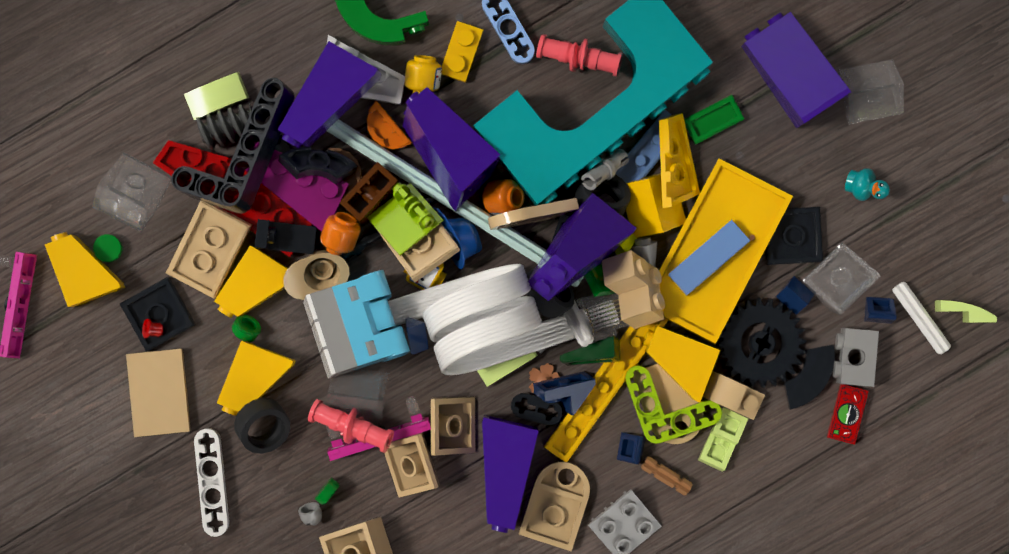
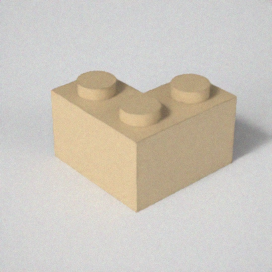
[602,250,665,329]

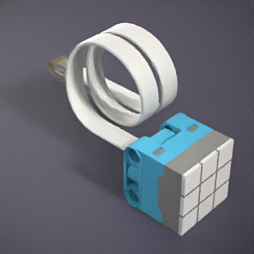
[303,264,628,379]

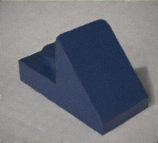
[533,371,596,416]

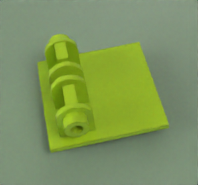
[367,183,444,256]

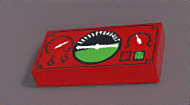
[827,384,869,445]

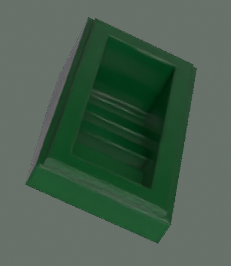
[560,336,620,366]

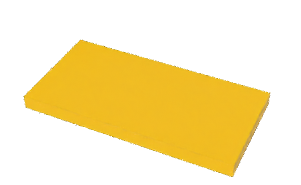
[659,159,793,344]

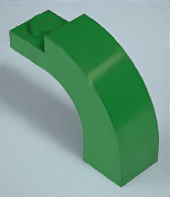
[335,0,429,46]

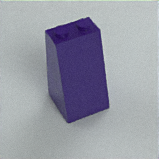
[741,12,851,128]
[278,41,382,148]
[403,87,500,211]
[528,193,636,301]
[482,415,539,533]

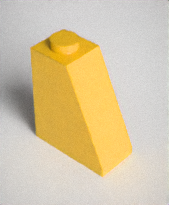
[45,232,125,307]
[214,245,288,318]
[643,326,720,402]
[217,341,296,416]

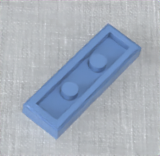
[616,110,671,183]
[668,220,750,296]

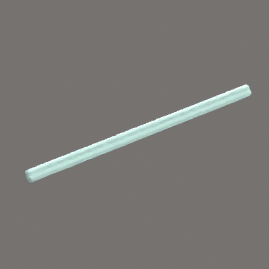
[327,119,584,287]

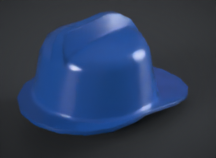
[433,208,482,269]

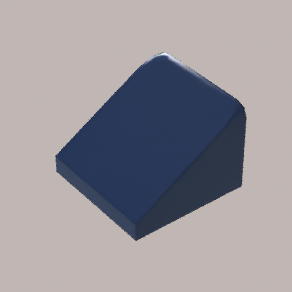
[405,317,429,354]

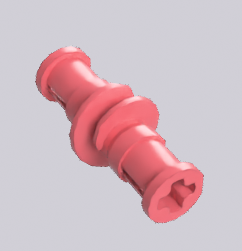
[536,34,623,77]
[308,399,394,453]

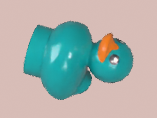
[845,168,890,201]

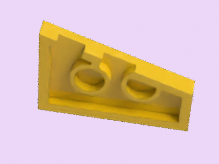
[659,113,700,208]

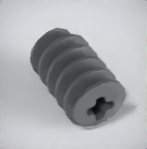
[196,102,252,150]

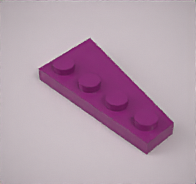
[245,142,349,232]

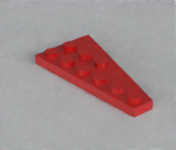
[153,140,313,258]

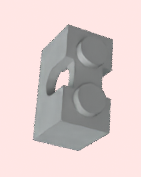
[833,328,879,387]

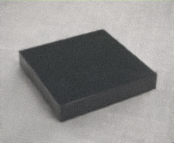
[766,207,823,265]
[120,277,196,352]

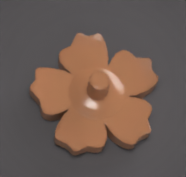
[529,363,560,393]

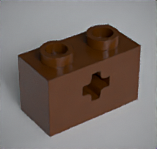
[339,162,399,226]

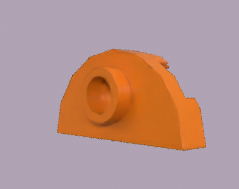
[367,101,412,150]

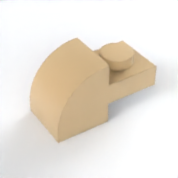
[703,371,765,420]

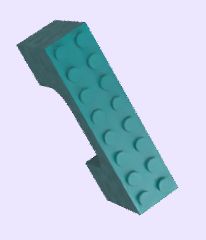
[473,0,713,206]

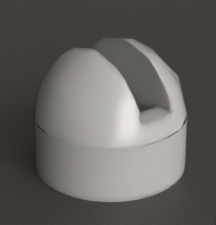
[298,502,322,526]

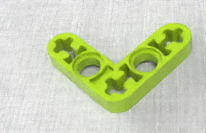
[625,365,722,444]

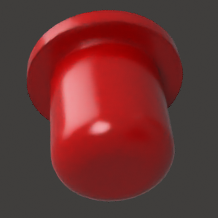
[142,319,163,338]

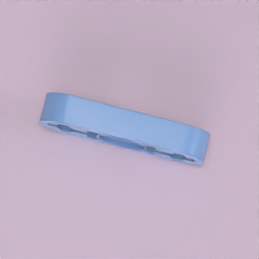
[482,0,535,64]

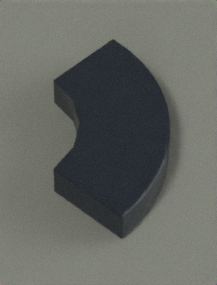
[278,147,358,184]
[783,344,835,410]

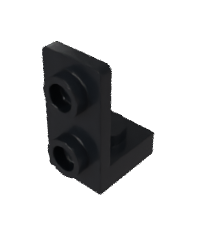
[255,219,317,254]

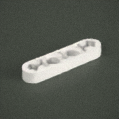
[194,428,229,537]

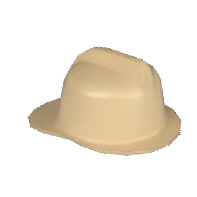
[283,250,350,300]

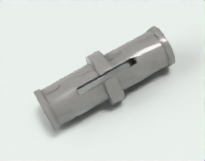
[581,149,629,190]

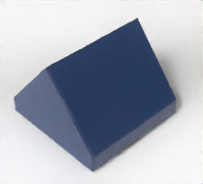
[775,276,815,315]
[864,297,897,324]
[617,432,645,465]

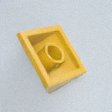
[626,173,686,238]

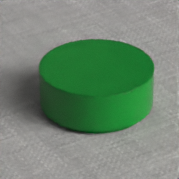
[93,234,123,262]
[232,315,261,342]
[314,477,340,505]

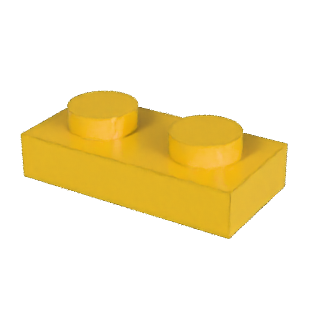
[441,21,483,83]

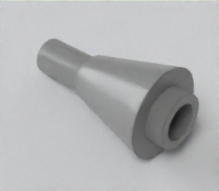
[631,237,657,267]

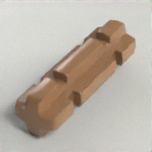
[641,456,693,495]

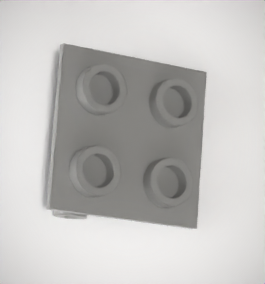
[588,489,662,554]

